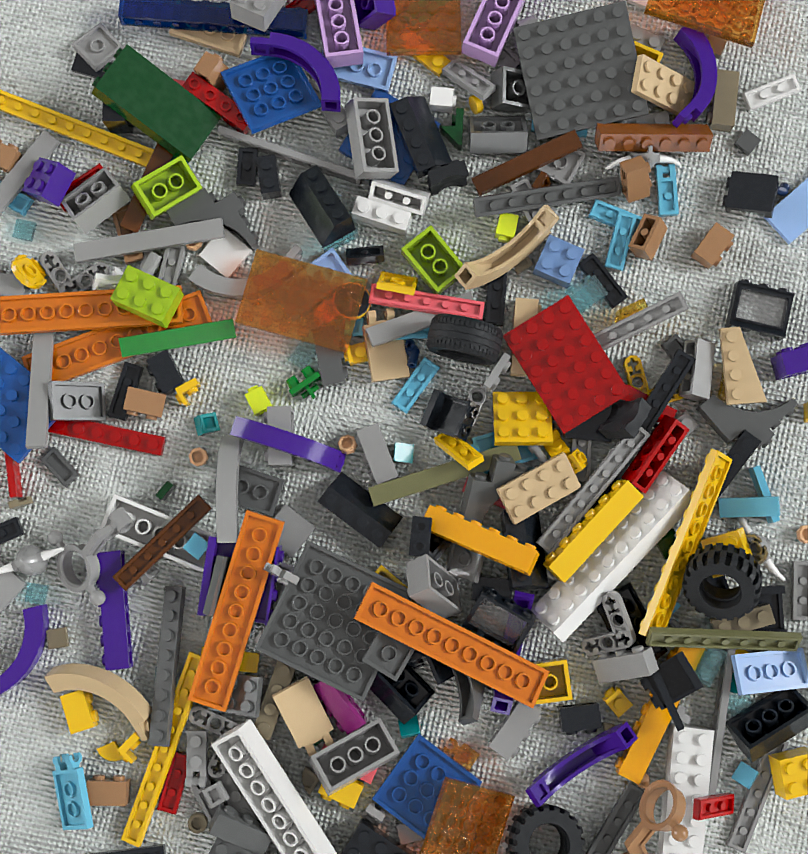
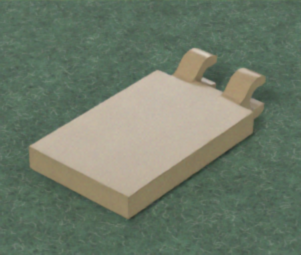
[362,308,410,383]
[271,676,334,756]

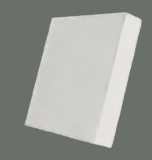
[199,228,252,278]

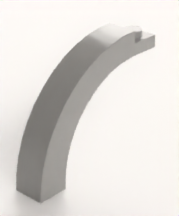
[188,244,303,299]
[216,433,244,543]

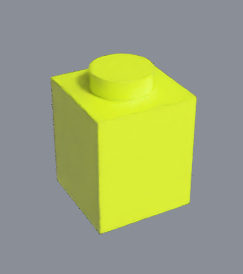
[494,213,519,243]
[244,385,273,417]

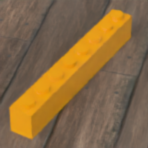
[614,647,705,785]

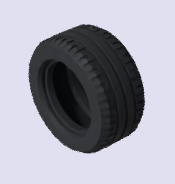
[426,314,503,365]

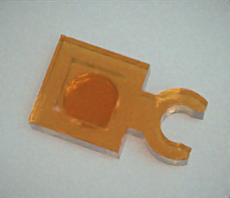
[443,738,480,771]

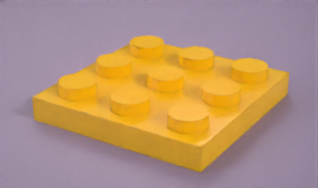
[492,391,553,446]

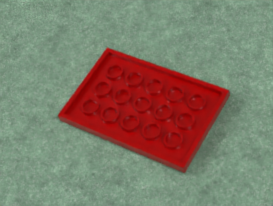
[503,295,630,434]

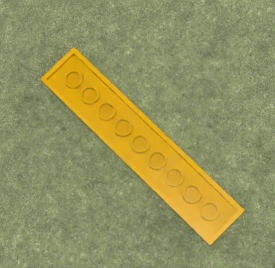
[639,448,732,637]

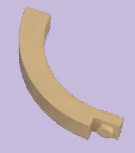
[454,205,560,290]
[44,663,152,741]

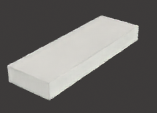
[741,73,802,112]

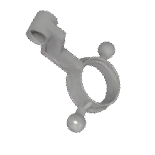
[47,507,135,606]

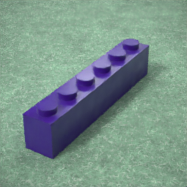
[96,550,133,670]

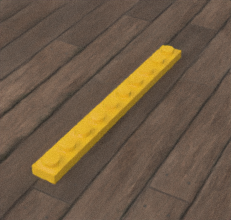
[0,90,154,168]
[121,651,201,847]

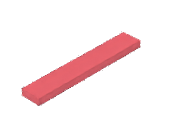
[369,283,485,321]

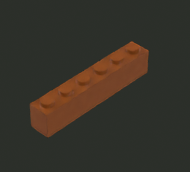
[594,123,713,152]

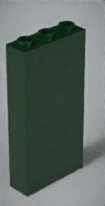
[91,44,221,164]

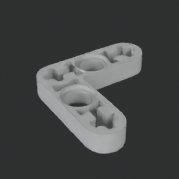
[40,251,111,293]
[582,591,636,656]
[189,707,239,778]

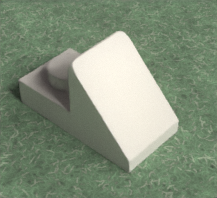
[92,266,123,291]

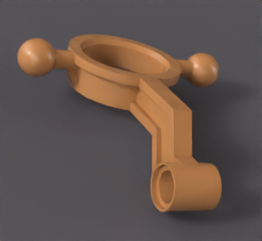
[624,773,688,854]

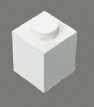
[429,86,457,113]

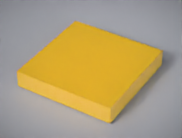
[376,271,418,296]

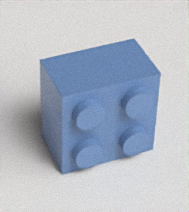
[532,235,585,289]

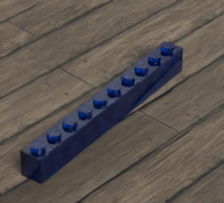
[118,0,309,39]

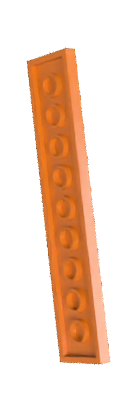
[0,285,183,335]
[21,290,212,381]
[188,510,285,712]
[353,582,550,708]

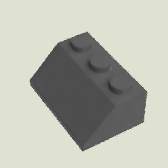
[469,115,528,155]

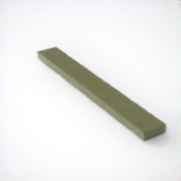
[368,446,522,506]
[645,627,803,651]

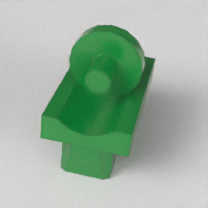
[286,365,321,399]

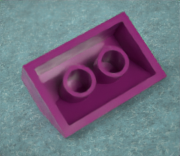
[313,681,367,735]

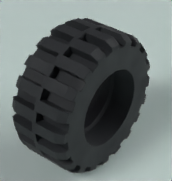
[682,543,763,621]
[505,803,586,854]

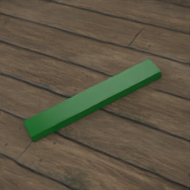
[118,318,236,357]

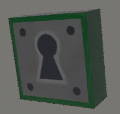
[156,481,177,501]

